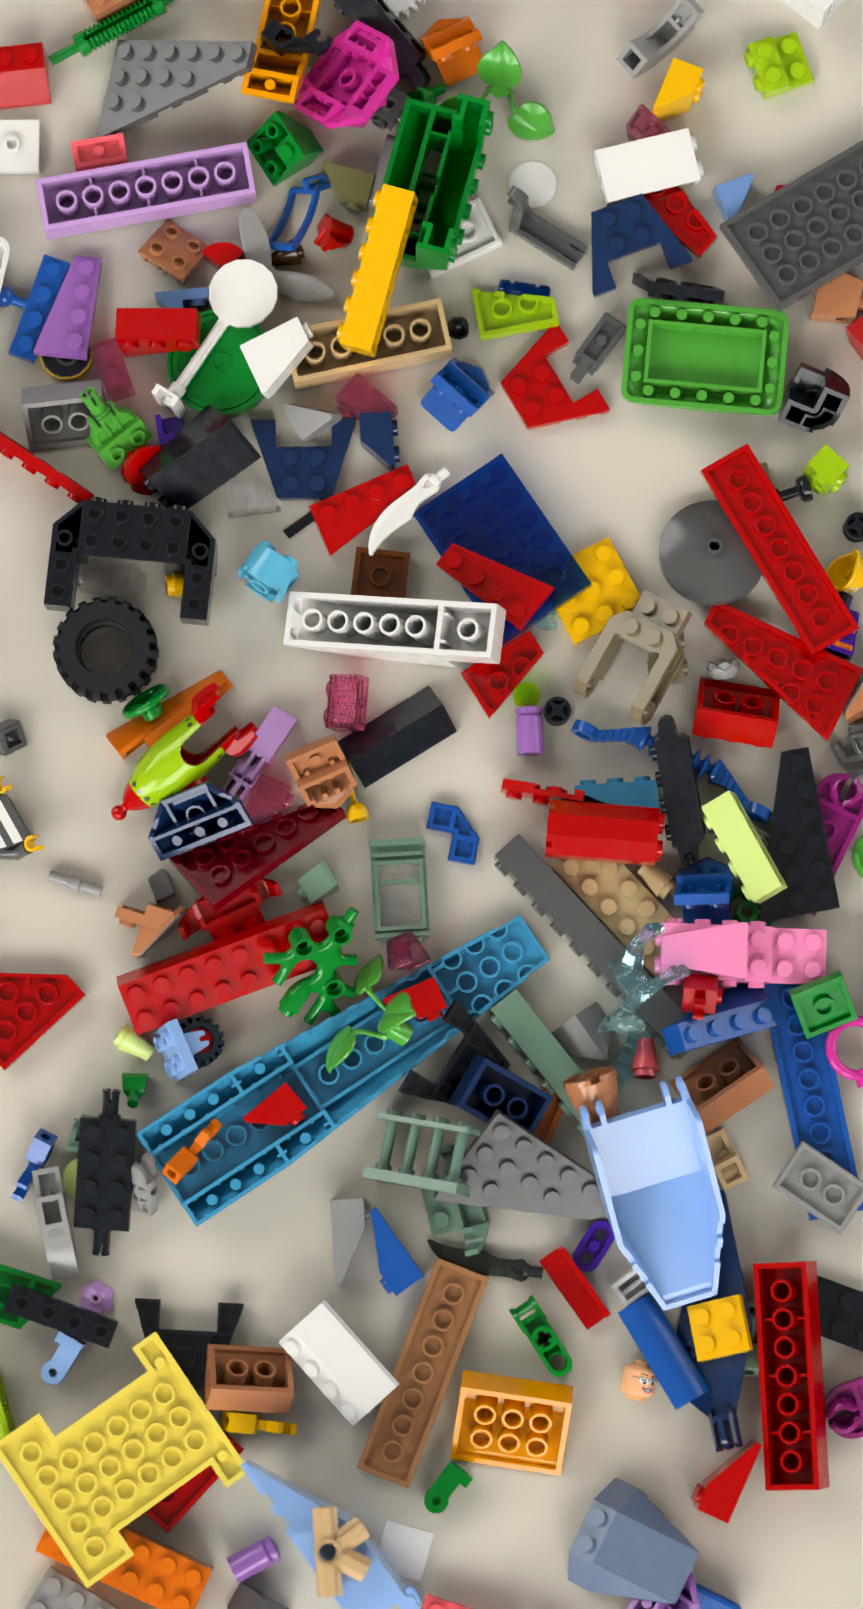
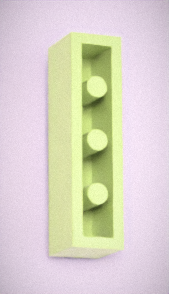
[701,791,788,904]

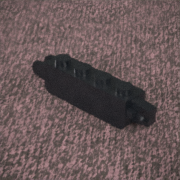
[334,0,431,87]
[650,714,706,865]

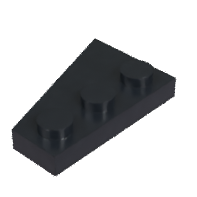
[632,272,725,304]

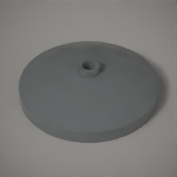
[658,500,762,606]

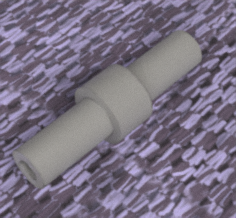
[48,870,103,897]

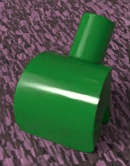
[406,83,446,105]
[122,1073,149,1108]

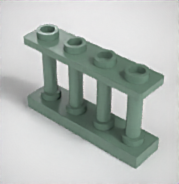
[362,1109,482,1198]

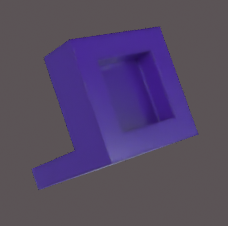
[155,414,185,448]

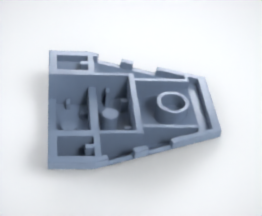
[568,1478,700,1604]

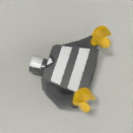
[0,775,44,860]

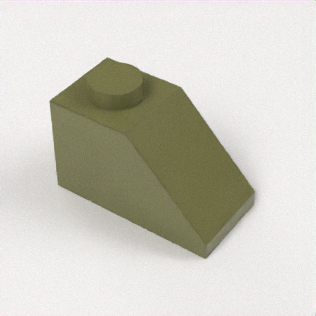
[322,161,375,213]

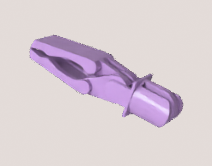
[221,705,298,803]

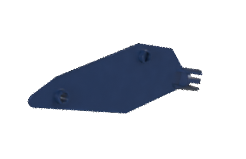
[676,1189,753,1452]

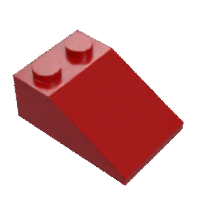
[691,1440,762,1523]

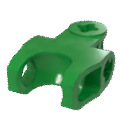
[509,1295,573,1378]

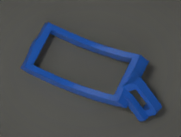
[268,173,331,251]

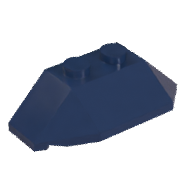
[148,781,254,861]

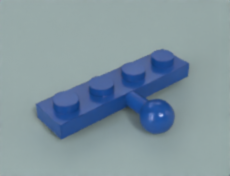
[0,254,70,364]

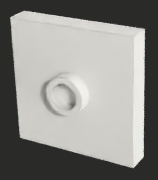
[0,120,40,174]

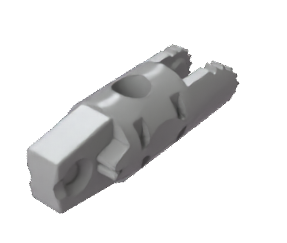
[131,1152,159,1216]

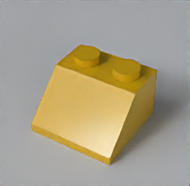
[651,57,705,125]

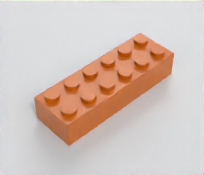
[35,1526,214,1609]

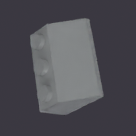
[21,379,106,451]

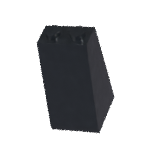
[139,404,261,509]

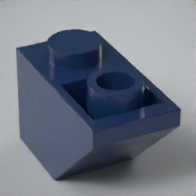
[359,412,400,471]

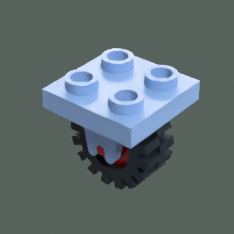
[153,1016,225,1083]

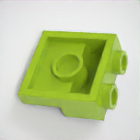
[743,32,814,100]

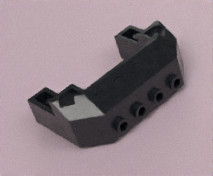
[44,497,218,626]

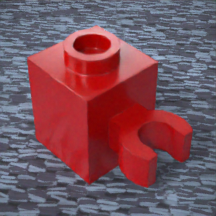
[681,973,723,1020]

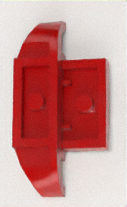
[178,878,283,941]

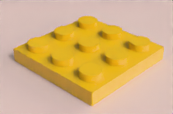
[537,537,641,646]

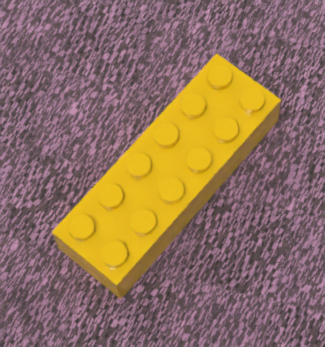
[336,184,418,358]

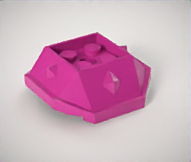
[294,20,399,129]

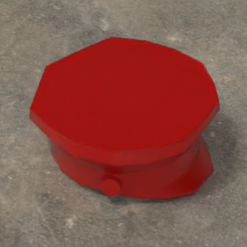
[121,445,162,496]

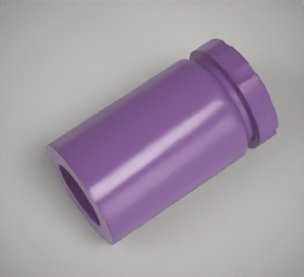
[515,706,544,756]
[227,1535,282,1583]

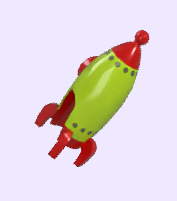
[111,682,258,821]

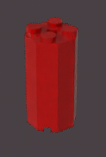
[545,799,665,866]

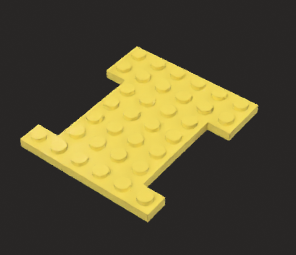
[0,1331,246,1588]

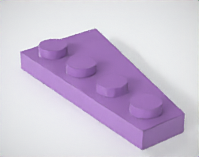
[33,255,102,361]

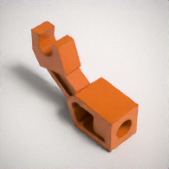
[161,1118,222,1185]

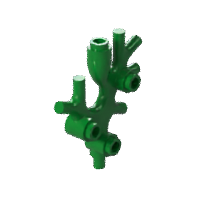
[263,907,359,1025]

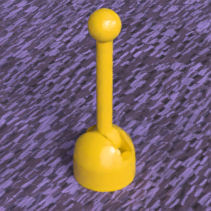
[346,790,369,823]

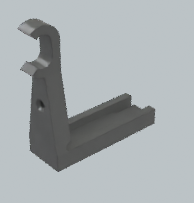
[507,186,588,271]

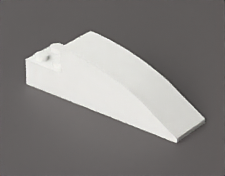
[283,591,506,667]

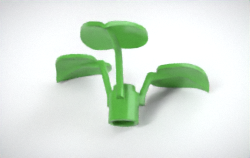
[439,40,555,140]
[326,954,416,1074]

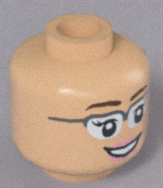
[620,1359,657,1402]

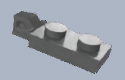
[570,312,627,384]

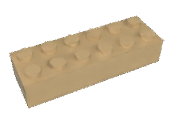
[292,298,452,391]

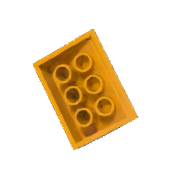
[450,1370,573,1475]

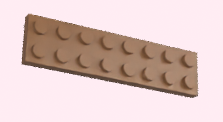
[357,1258,489,1489]

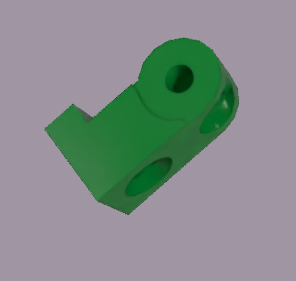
[424,1460,473,1513]

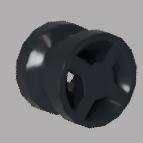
[843,512,863,543]
[543,696,571,727]

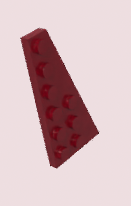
[169,804,346,912]

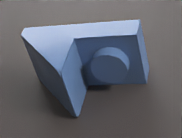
[155,287,211,310]

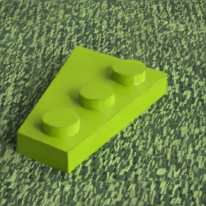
[471,288,560,341]

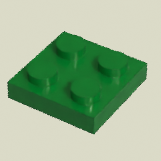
[788,970,858,1039]

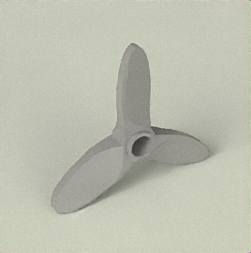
[239,207,336,303]

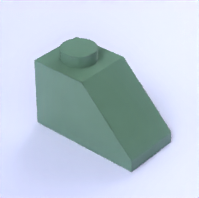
[296,861,340,904]

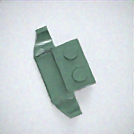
[421,1145,491,1257]

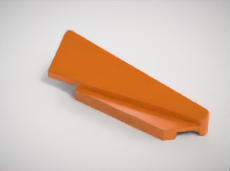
[106,671,233,759]

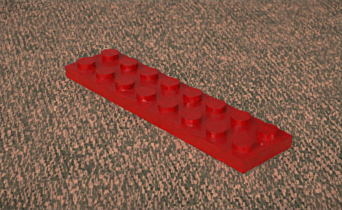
[700,443,859,656]

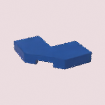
[426,801,480,866]

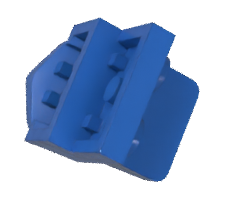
[421,357,495,432]
[674,857,734,925]

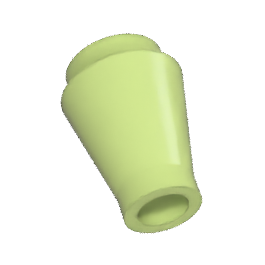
[112,1024,155,1061]

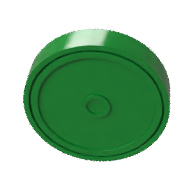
[167,309,265,418]

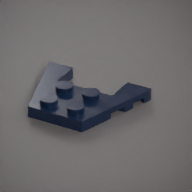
[591,194,693,298]
[251,418,356,501]

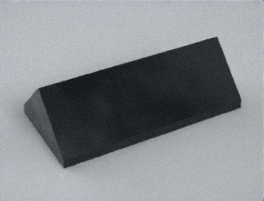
[338,686,457,788]

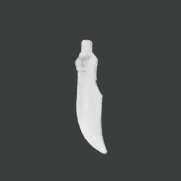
[368,466,450,556]

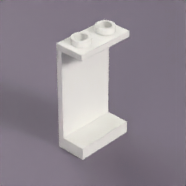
[593,128,704,207]

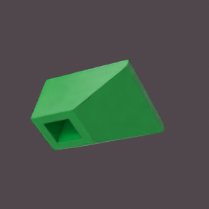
[247,110,324,186]

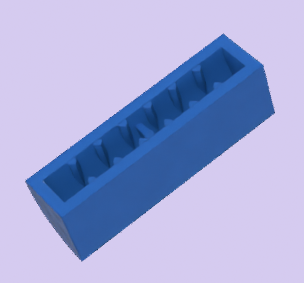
[618,1294,710,1410]

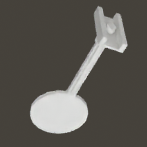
[151,259,278,420]

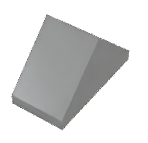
[282,403,343,441]

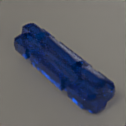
[498,279,551,297]

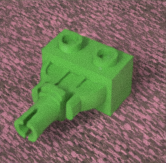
[79,387,153,471]

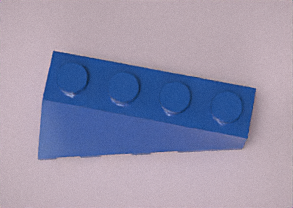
[662,983,777,1056]

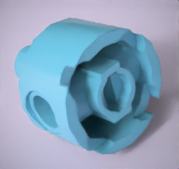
[236,541,300,604]

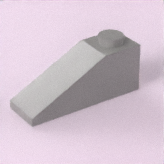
[330,1198,371,1284]

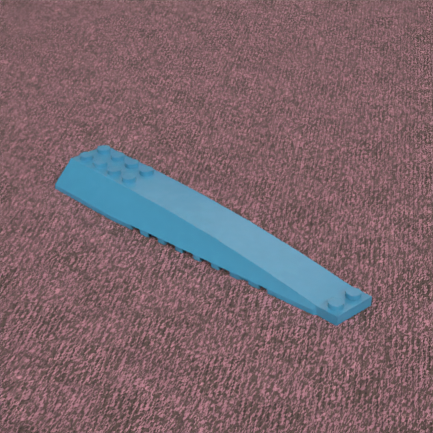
[136,915,550,1227]

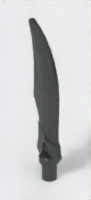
[427,1239,543,1282]

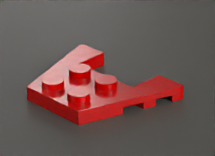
[500,326,610,430]

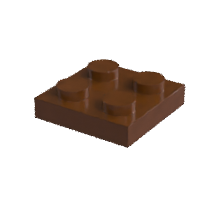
[351,547,410,598]

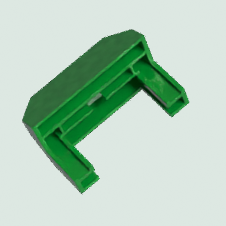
[366,93,494,270]

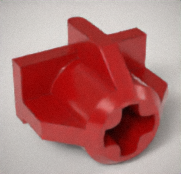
[314,213,354,252]

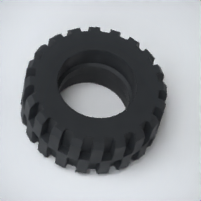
[53,597,159,704]

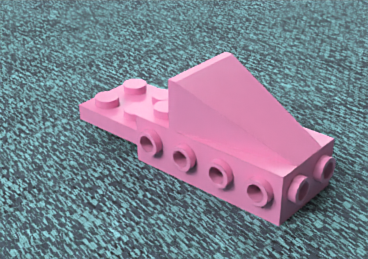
[654,918,827,989]

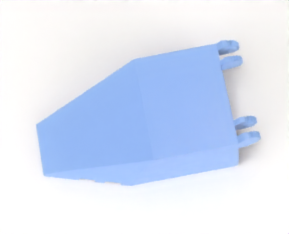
[579,1076,726,1311]
[240,1459,421,1609]

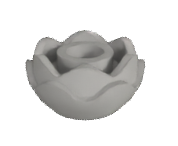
[706,657,740,680]

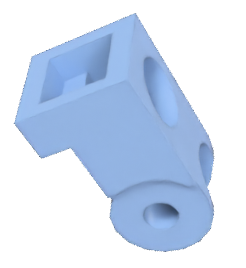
[41,1331,86,1385]

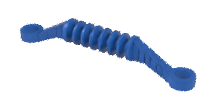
[571,720,773,824]

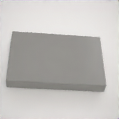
[771,1141,863,1234]

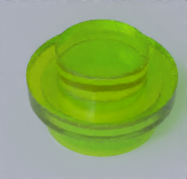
[513,682,540,707]

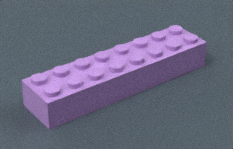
[35,142,257,240]

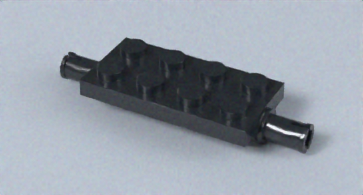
[73,1088,137,1256]

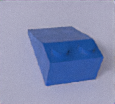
[371,1207,424,1296]

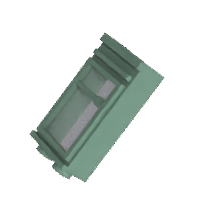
[369,837,430,945]

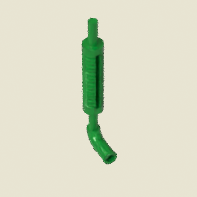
[48,0,174,66]

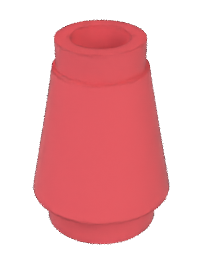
[632,1038,659,1080]

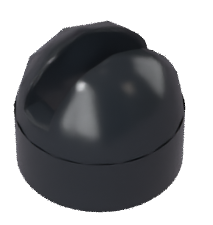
[447,316,469,339]

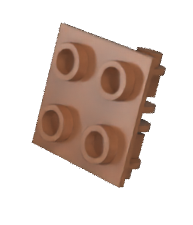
[138,219,208,284]

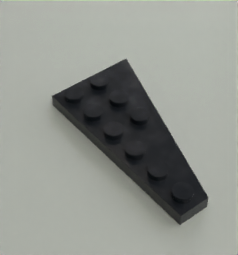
[758,747,840,922]

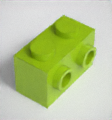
[802,444,850,496]

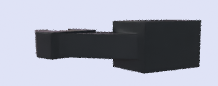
[261,19,334,57]

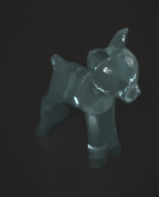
[597,922,690,1034]

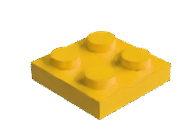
[687,1294,753,1362]

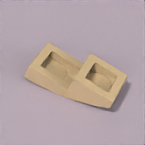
[705,1127,749,1191]

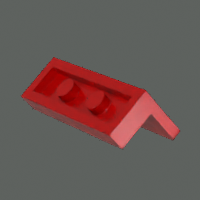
[539,1245,611,1330]

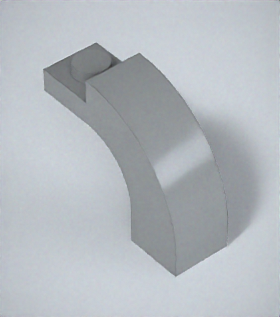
[616,0,705,78]

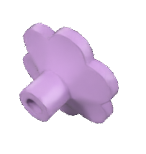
[80,1280,114,1314]

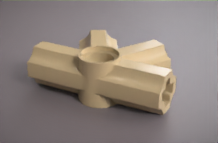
[312,1506,372,1597]

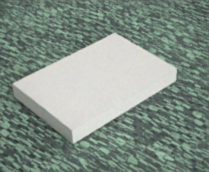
[410,197,503,279]

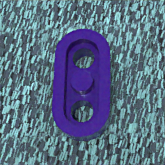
[572,1221,615,1272]

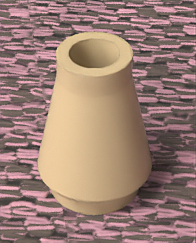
[637,865,677,900]

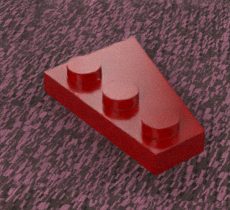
[461,630,544,719]

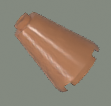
[562,1066,619,1124]

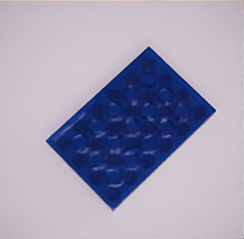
[413,454,592,646]

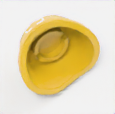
[825,549,863,593]

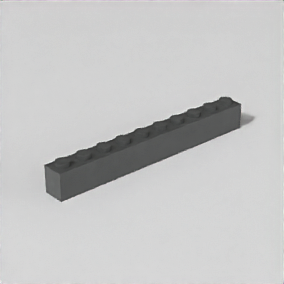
[494,834,689,1060]

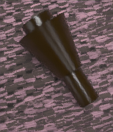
[271,239,305,266]

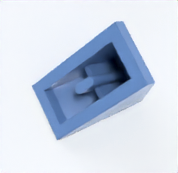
[713,173,755,222]

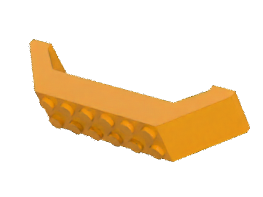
[241,0,323,104]

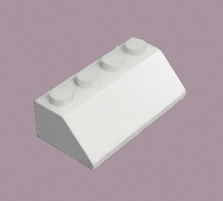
[279,1300,399,1426]

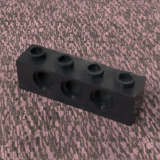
[2,1282,118,1349]

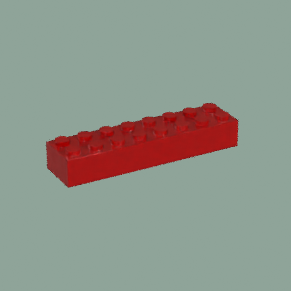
[116,900,342,1035]
[753,1261,830,1491]

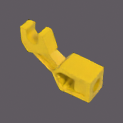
[220,1410,297,1435]

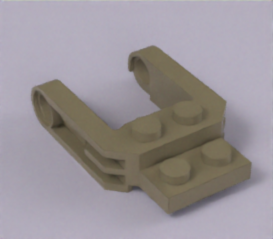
[574,590,692,725]

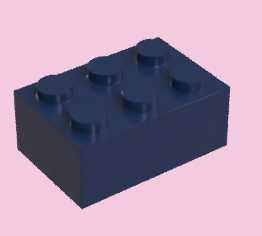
[449,1053,554,1133]

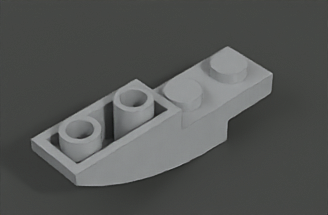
[32,1166,81,1281]

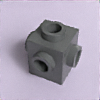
[371,87,410,131]

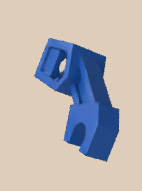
[11,1128,58,1203]

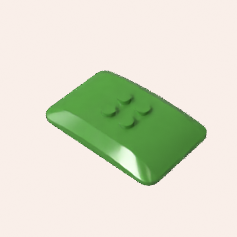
[621,298,789,416]

